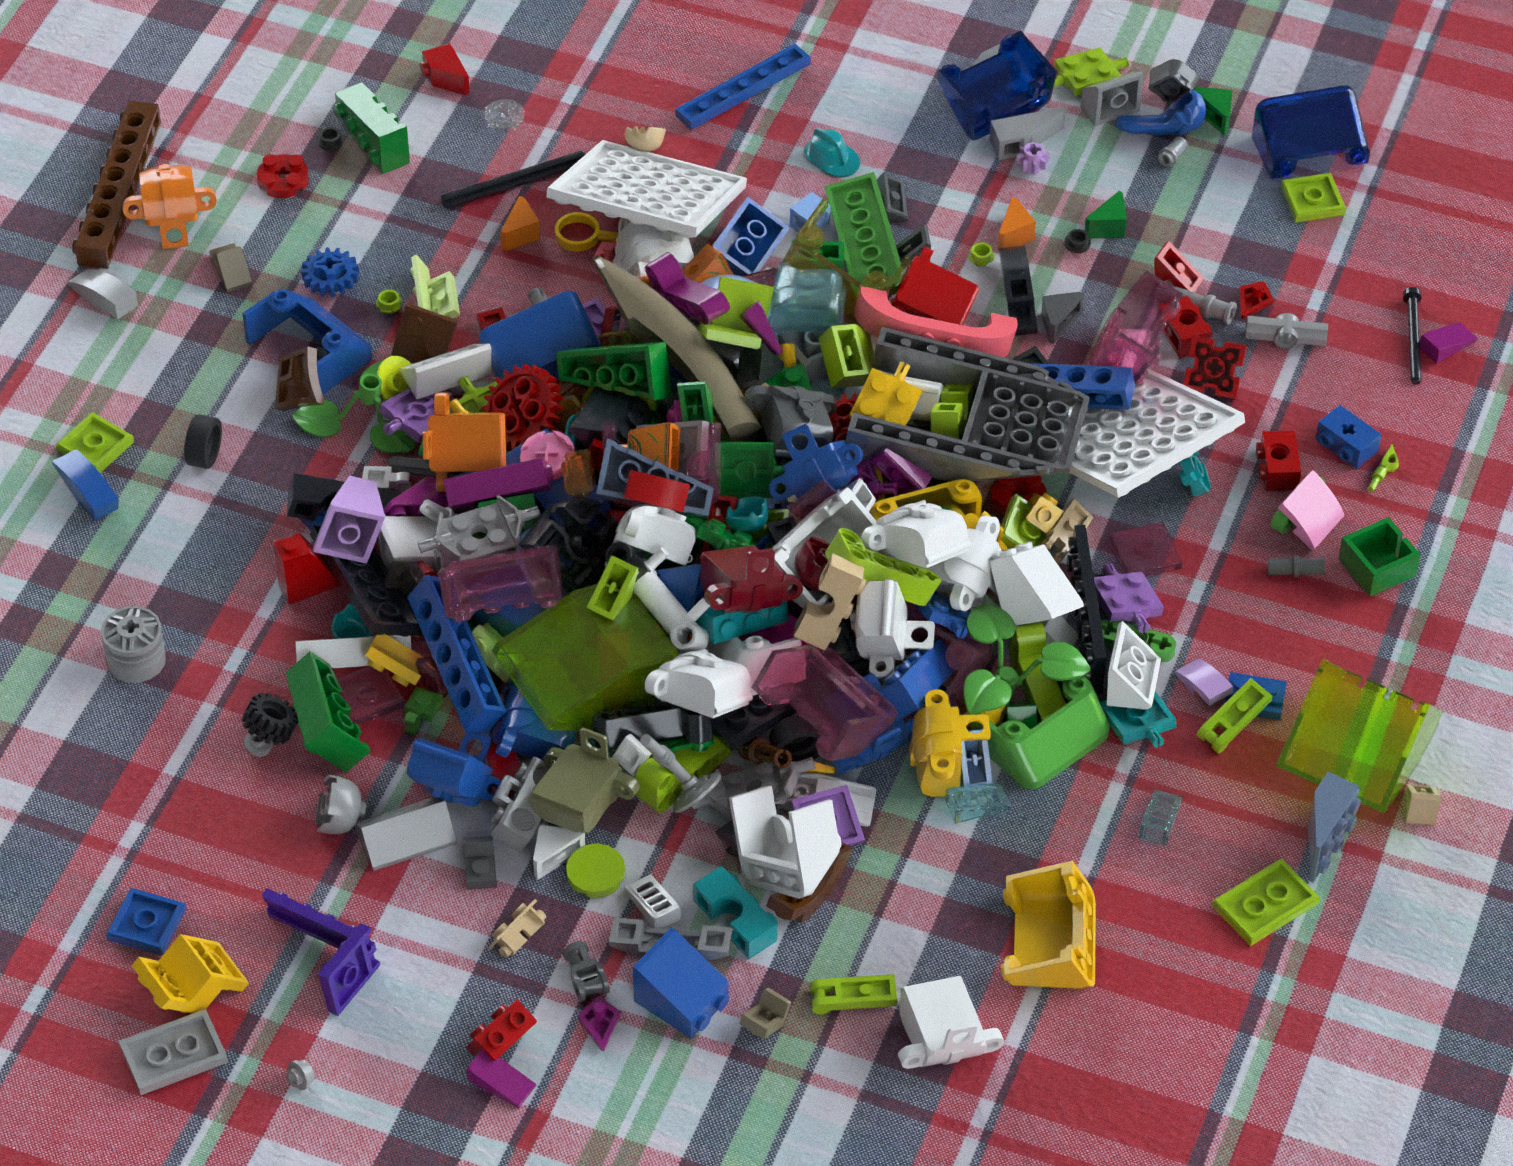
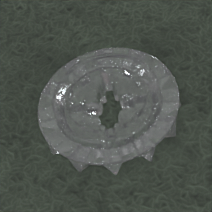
[484,99,525,132]

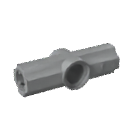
[1245,313,1328,349]

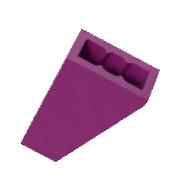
[443,458,554,515]

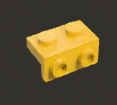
[365,634,428,687]

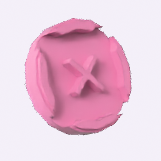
[520,431,576,480]

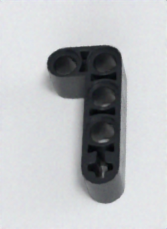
[592,701,713,748]

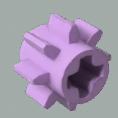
[1017,142,1049,175]

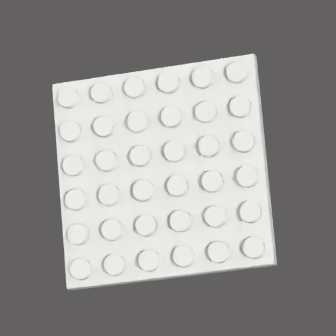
[546,140,747,238]
[1069,364,1245,498]

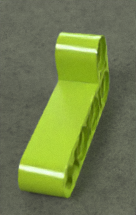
[825,528,941,606]
[1010,621,1066,725]
[636,735,733,813]

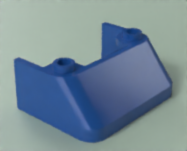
[242,289,372,395]

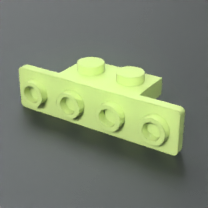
[410,255,460,318]

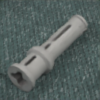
[1155,281,1237,325]

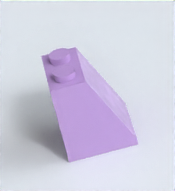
[313,476,385,564]

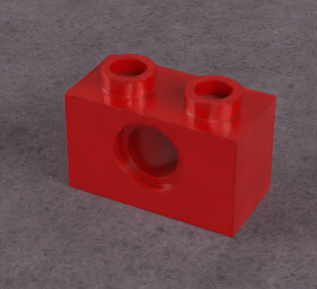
[1157,295,1212,359]
[1256,431,1301,491]

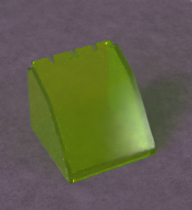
[492,584,679,731]
[1276,658,1443,813]

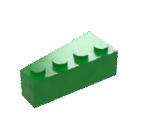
[333,82,410,174]
[556,342,672,401]

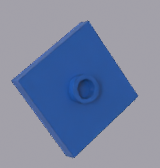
[106,887,187,956]

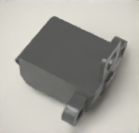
[745,385,837,459]

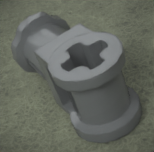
[562,941,610,1002]

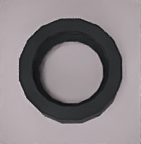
[184,414,222,469]
[769,714,828,762]

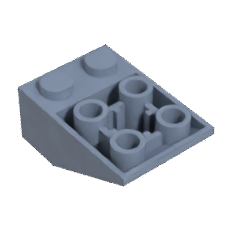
[1308,772,1361,883]

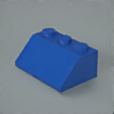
[712,197,790,281]

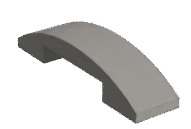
[609,917,733,960]

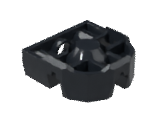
[518,497,619,602]

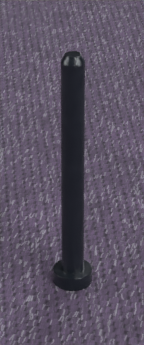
[1403,287,1422,385]

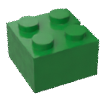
[1338,517,1421,597]

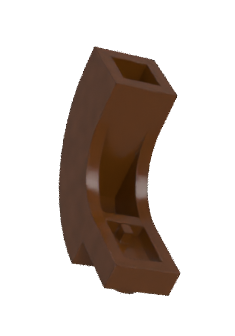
[766,841,853,923]

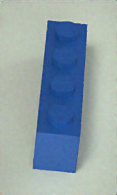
[878,638,959,721]

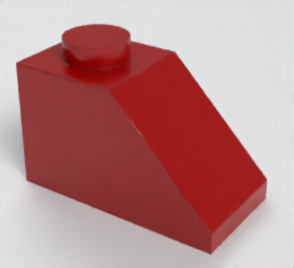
[420,43,470,95]

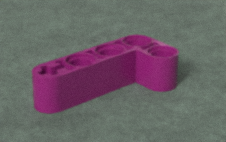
[645,252,730,324]

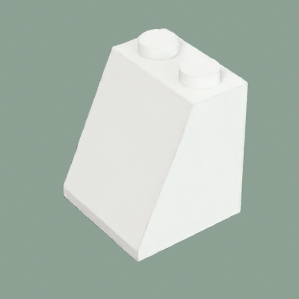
[378,516,438,592]
[989,542,1084,626]

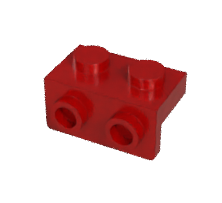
[466,999,537,1061]

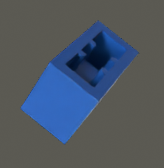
[1315,405,1382,469]

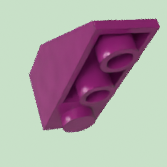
[383,477,449,517]

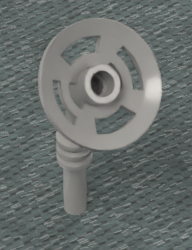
[640,734,721,813]

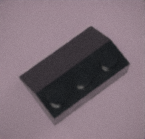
[568,387,653,450]

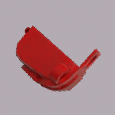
[892,246,980,325]

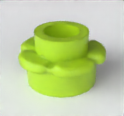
[968,242,994,267]
[376,289,402,314]

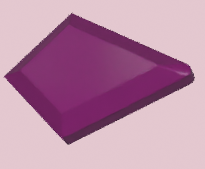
[578,996,621,1051]

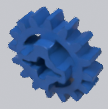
[301,247,359,297]

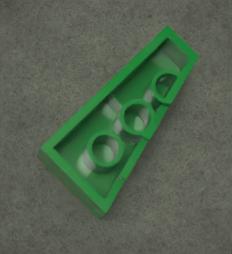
[286,651,371,773]

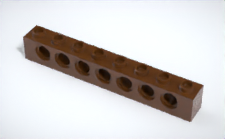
[72,101,161,269]

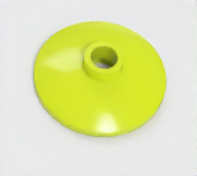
[377,356,411,401]

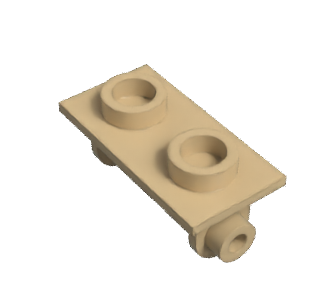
[488,899,546,958]

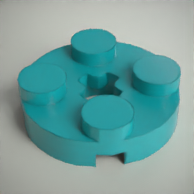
[1178,451,1211,497]

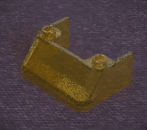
[783,198,911,324]

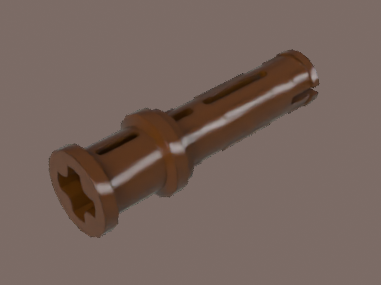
[738,737,792,768]

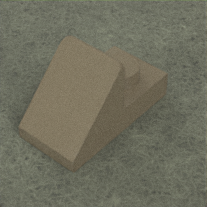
[209,243,252,293]

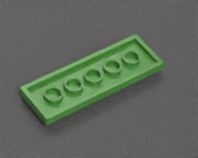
[824,172,904,301]

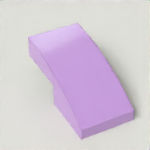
[1175,658,1233,706]

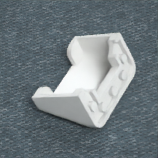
[772,487,879,608]

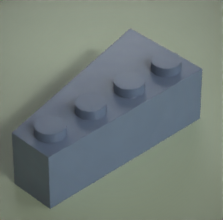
[596,438,714,520]

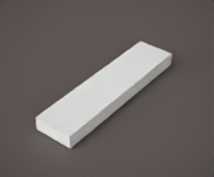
[295,635,411,668]

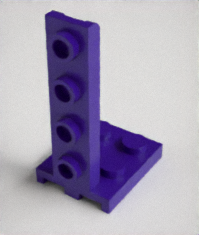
[262,888,381,1016]

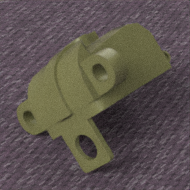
[529,728,640,833]

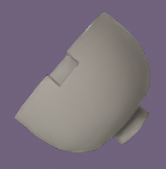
[315,775,366,834]

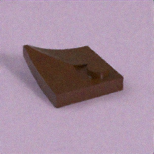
[391,303,458,364]
[275,346,324,412]

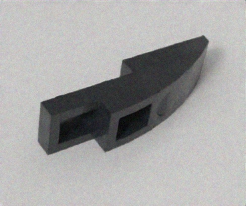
[999,245,1038,336]

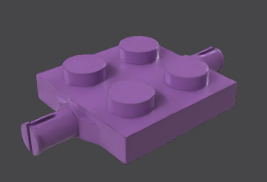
[379,388,452,443]
[1094,563,1164,633]

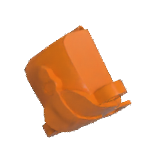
[122,164,217,249]
[423,393,506,492]

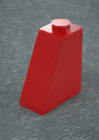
[273,533,341,604]

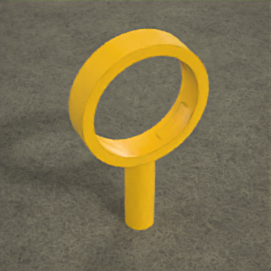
[555,212,619,252]

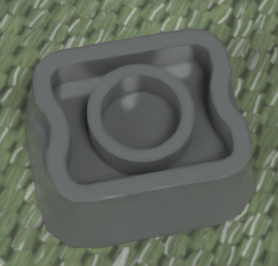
[1148,59,1199,103]

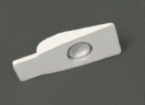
[775,773,876,826]

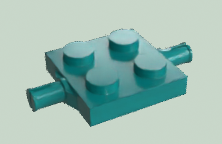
[1100,691,1176,748]

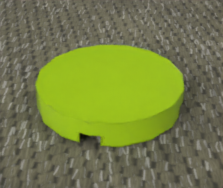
[566,843,626,898]

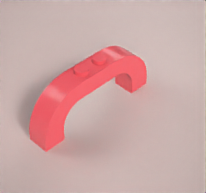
[854,286,1018,357]

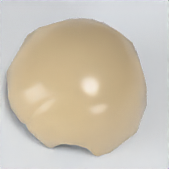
[624,126,666,152]

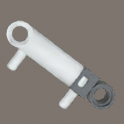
[605,541,710,652]

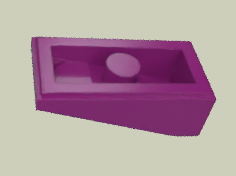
[740,301,782,356]
[1420,322,1477,363]
[869,448,932,494]
[467,1049,536,1108]

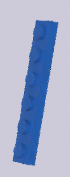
[675,43,811,130]

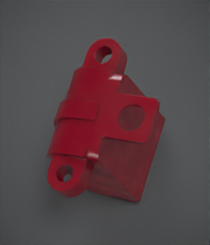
[700,546,803,614]

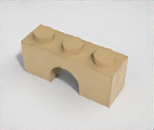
[794,553,866,650]

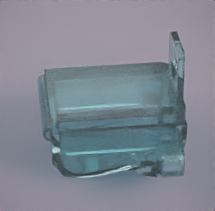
[769,262,847,335]

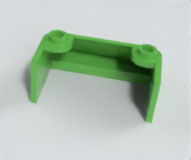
[972,676,1110,789]

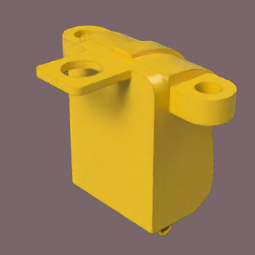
[909,689,991,799]

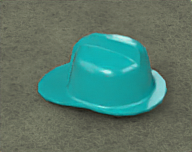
[804,128,861,177]

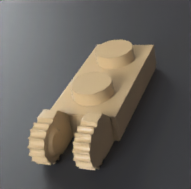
[1040,498,1094,564]

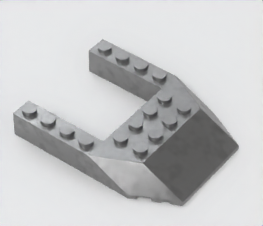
[845,327,1090,482]

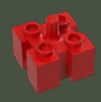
[1183,336,1247,399]

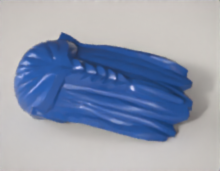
[1115,90,1206,136]

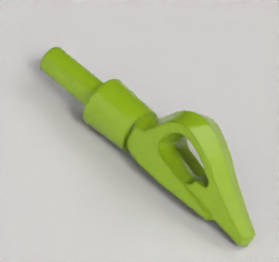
[1367,444,1399,492]

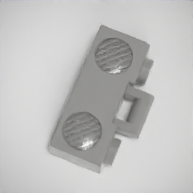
[489,757,549,853]

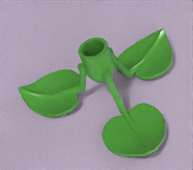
[292,359,415,453]
[963,605,1090,715]

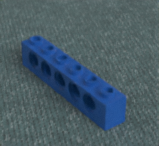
[973,363,1135,410]
[407,575,507,733]

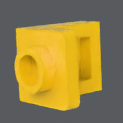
[1026,493,1064,533]

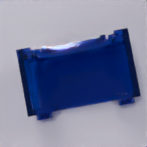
[937,30,1057,141]
[1252,85,1370,179]

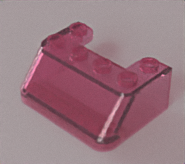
[1087,271,1183,384]
[438,545,563,622]
[751,645,898,761]

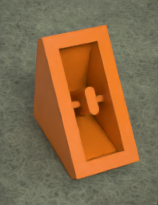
[500,196,540,251]
[998,197,1036,252]

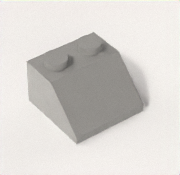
[1081,71,1144,126]

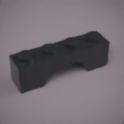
[287,473,403,521]

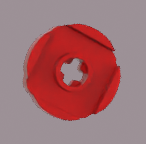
[256,154,309,198]
[991,475,1047,516]

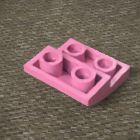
[1278,470,1344,551]

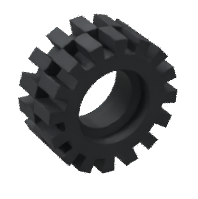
[242,693,299,745]

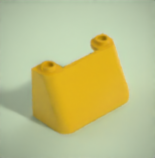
[869,479,982,521]
[1001,860,1096,989]

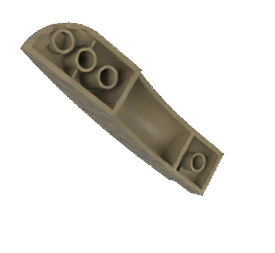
[592,255,761,442]

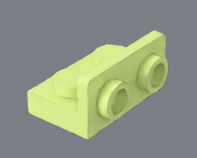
[472,623,527,682]

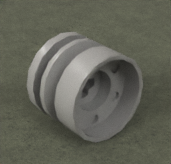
[101,606,166,683]

